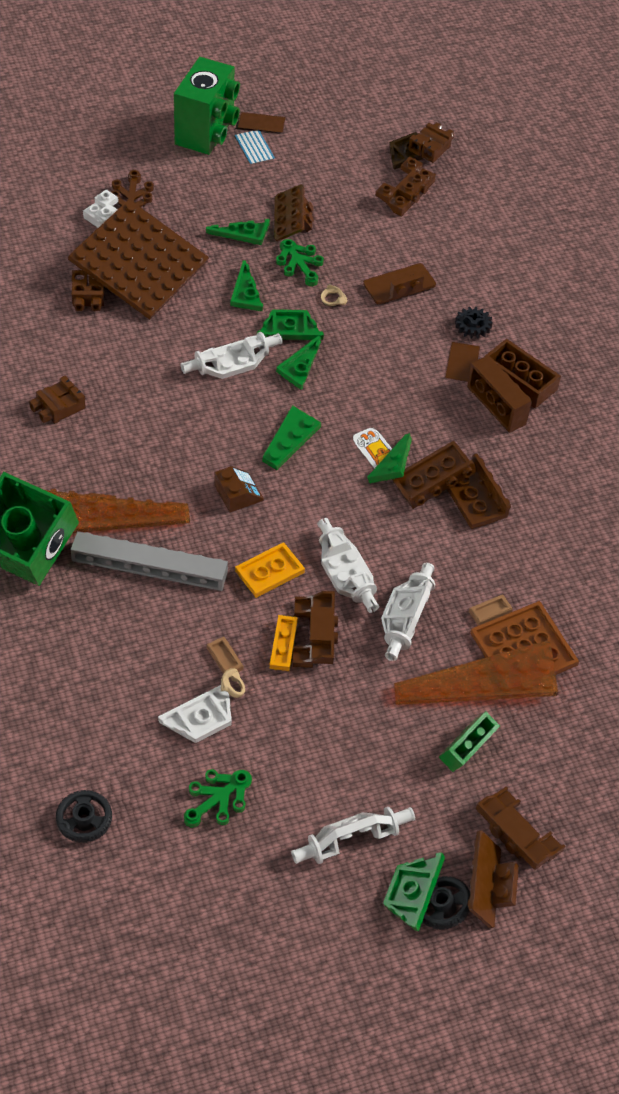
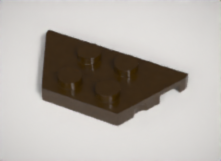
[389,132,432,170]

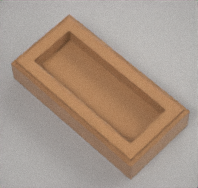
[469,594,513,626]
[207,637,244,674]

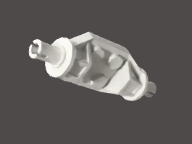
[181,332,282,379]
[317,518,379,613]
[381,563,435,661]
[291,807,415,864]

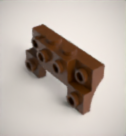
[375,157,436,217]
[293,591,338,668]
[476,786,566,870]

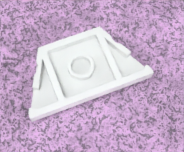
[158,685,232,743]

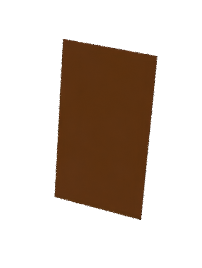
[238,112,286,133]
[445,342,480,382]

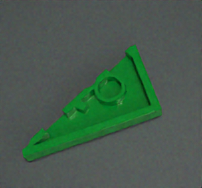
[206,219,270,245]
[230,260,263,312]
[276,336,321,390]
[367,433,412,483]

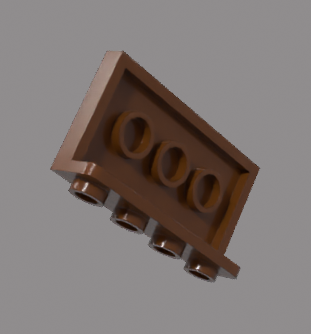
[392,440,476,509]
[447,453,511,529]

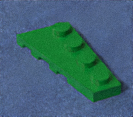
[262,405,321,470]

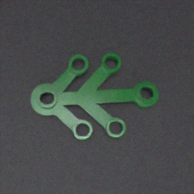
[276,239,324,287]
[184,769,252,828]

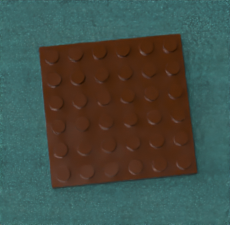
[68,199,209,320]

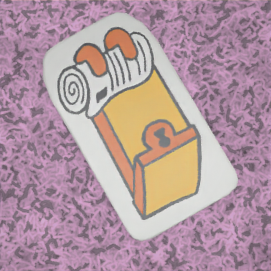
[353,428,392,469]

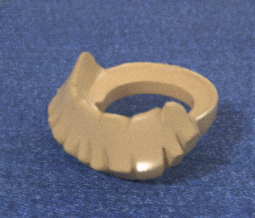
[321,285,347,306]
[220,668,245,698]

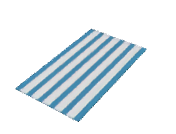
[235,130,275,164]

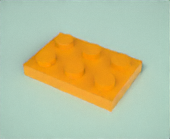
[235,542,305,598]

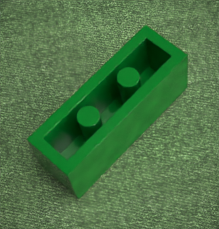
[439,711,500,772]

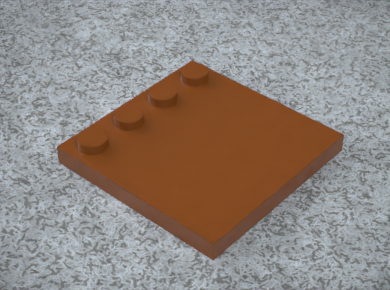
[470,601,579,695]

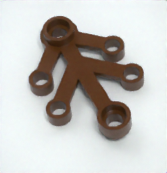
[111,170,154,207]

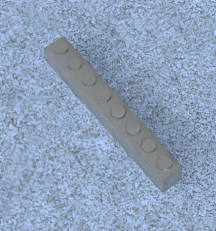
[71,531,228,591]

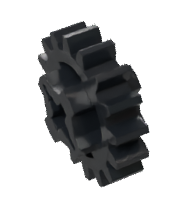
[455,306,493,339]

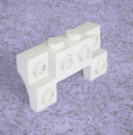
[83,190,118,228]

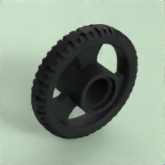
[56,790,112,843]
[422,876,470,930]

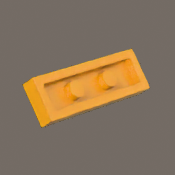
[269,615,298,671]

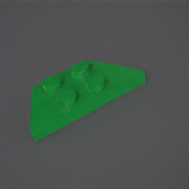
[257,309,324,340]
[383,852,445,932]

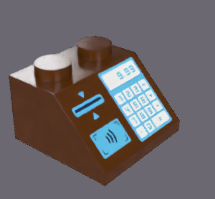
[214,466,264,513]

